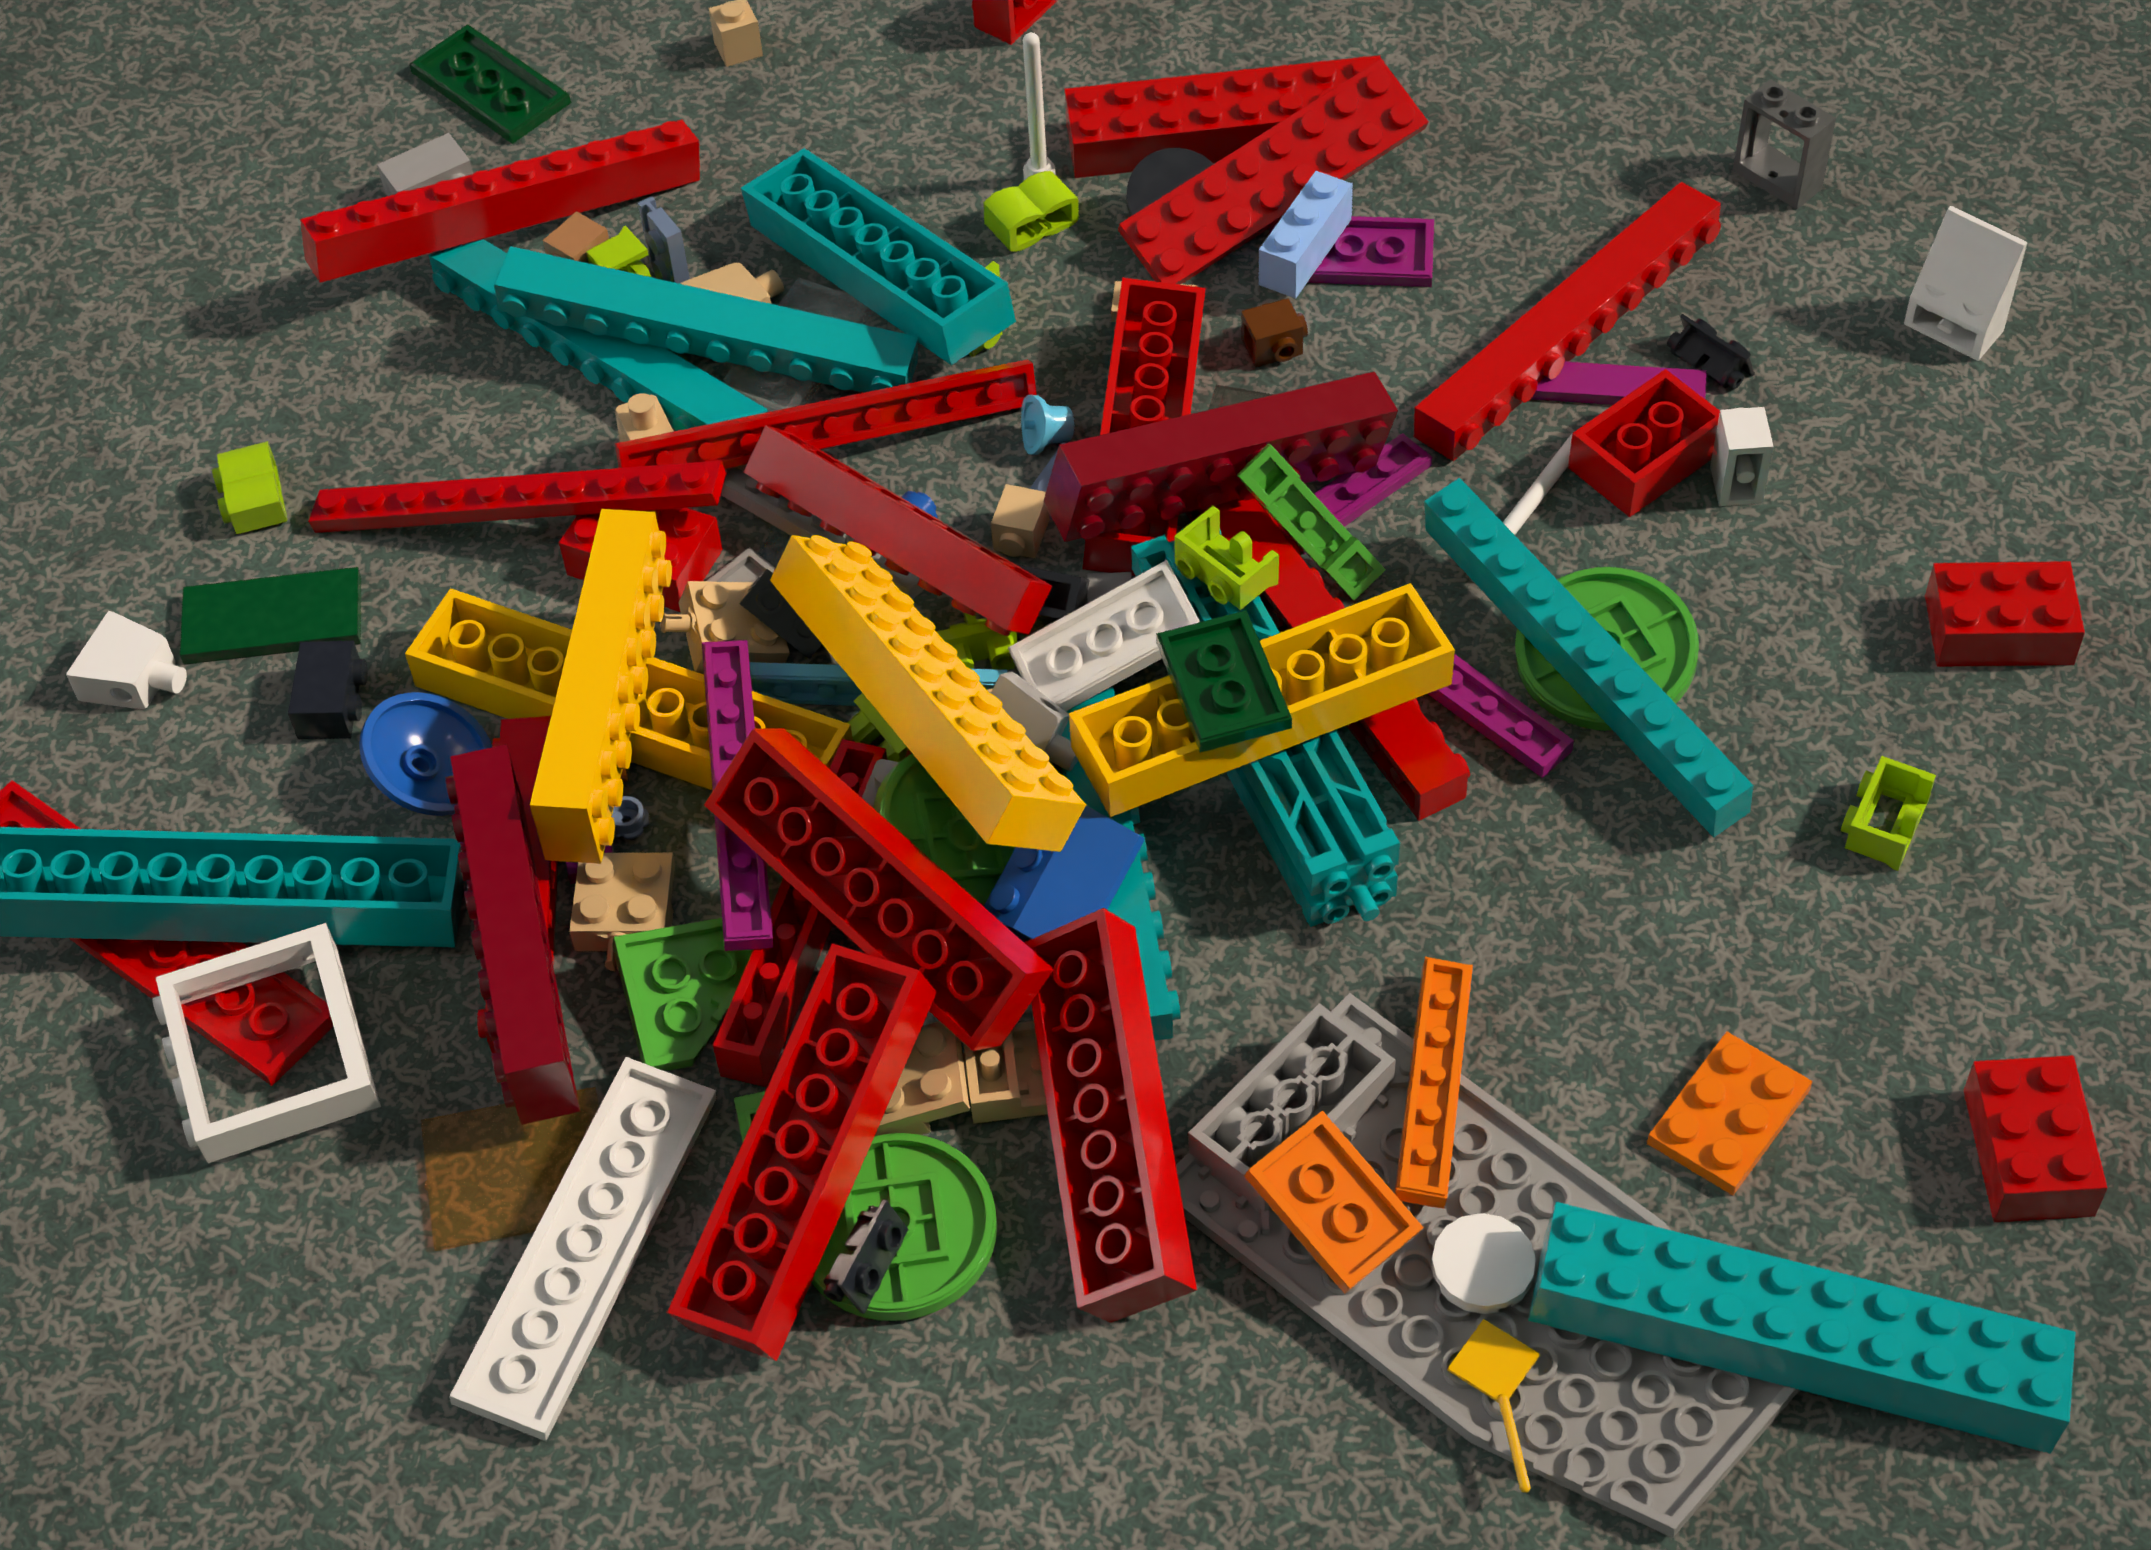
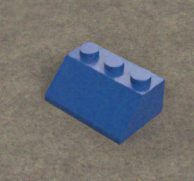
[984,805,1145,942]

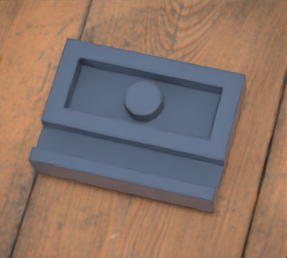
[638,196,690,283]

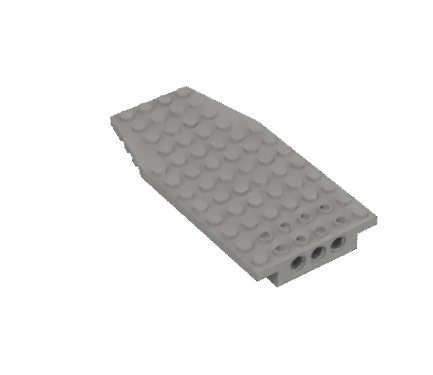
[1176,993,1800,1538]

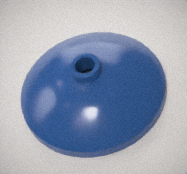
[359,692,492,816]

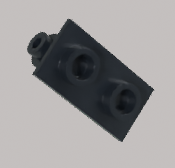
[1667,314,1755,389]
[739,569,822,659]
[823,1199,909,1314]

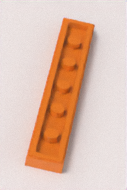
[1394,957,1473,1209]

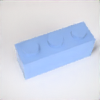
[1259,171,1353,299]

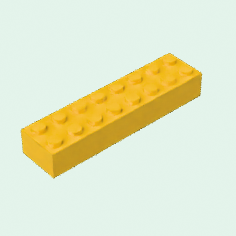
[530,509,672,864]
[1069,583,1455,817]

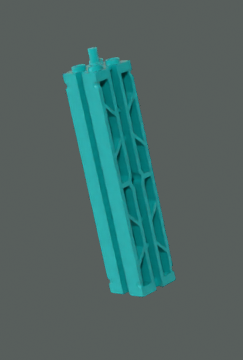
[1131,528,1400,927]

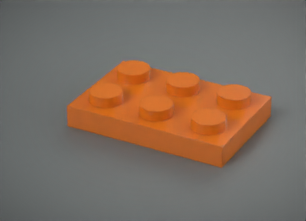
[1647,1031,1813,1196]
[1244,1110,1424,1294]

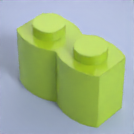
[983,171,1079,252]
[212,441,288,534]

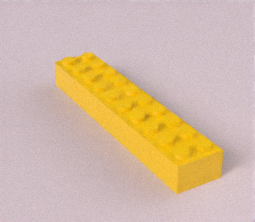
[770,535,1086,852]
[405,588,853,790]

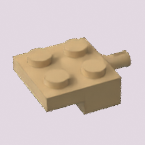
[660,581,790,674]
[569,852,675,971]
[876,1021,970,1136]
[963,1021,1048,1124]

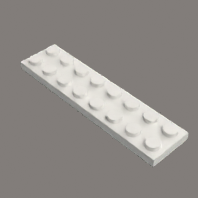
[450,1057,716,1441]

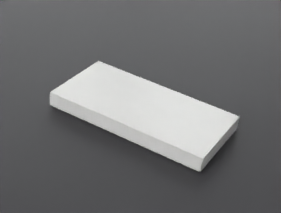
[1008,560,1200,711]

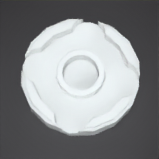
[1431,1213,1536,1314]

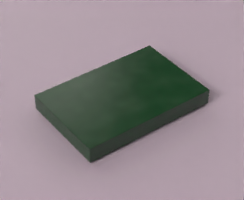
[1156,610,1292,753]

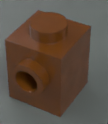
[1241,298,1308,367]

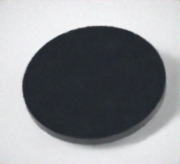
[1126,148,1213,216]

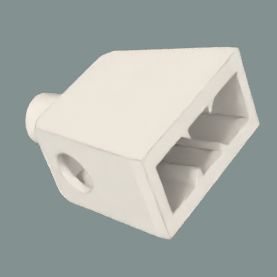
[66,611,187,709]

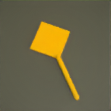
[1447,1319,1540,1493]

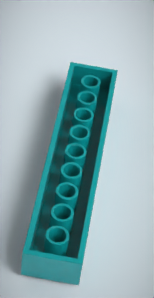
[0,827,464,947]
[1528,1202,2076,1454]

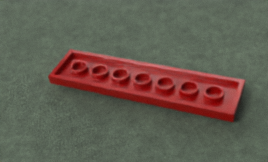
[1118,58,1429,284]

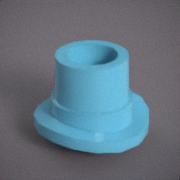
[1021,395,1074,455]

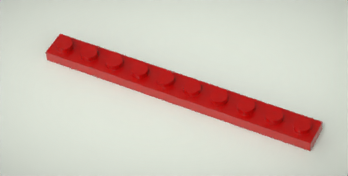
[615,359,1037,469]
[308,461,726,533]

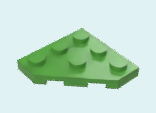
[612,918,753,1071]

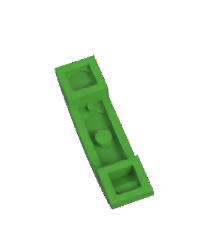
[1237,443,1386,601]

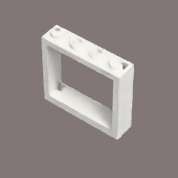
[152,923,381,1163]

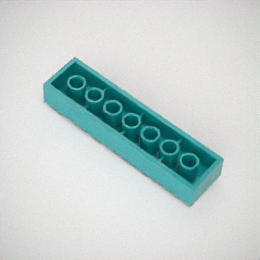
[741,148,1016,365]

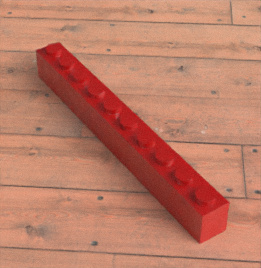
[300,120,700,283]
[1414,182,1721,462]
[1186,497,1470,821]

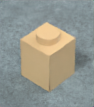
[709,0,763,67]
[991,484,1050,558]

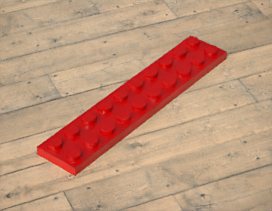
[0,780,333,1086]

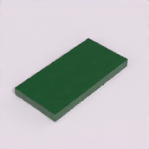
[409,24,571,144]
[180,567,361,665]

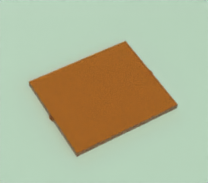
[421,1086,599,1251]

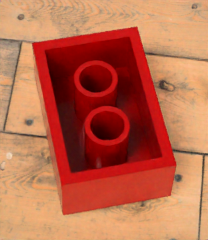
[1568,369,1720,517]
[559,508,723,612]
[1925,561,2085,667]
[1963,1055,2108,1223]

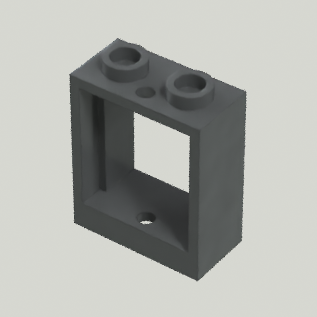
[1733,79,1836,210]

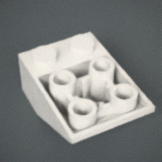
[1904,206,2027,361]

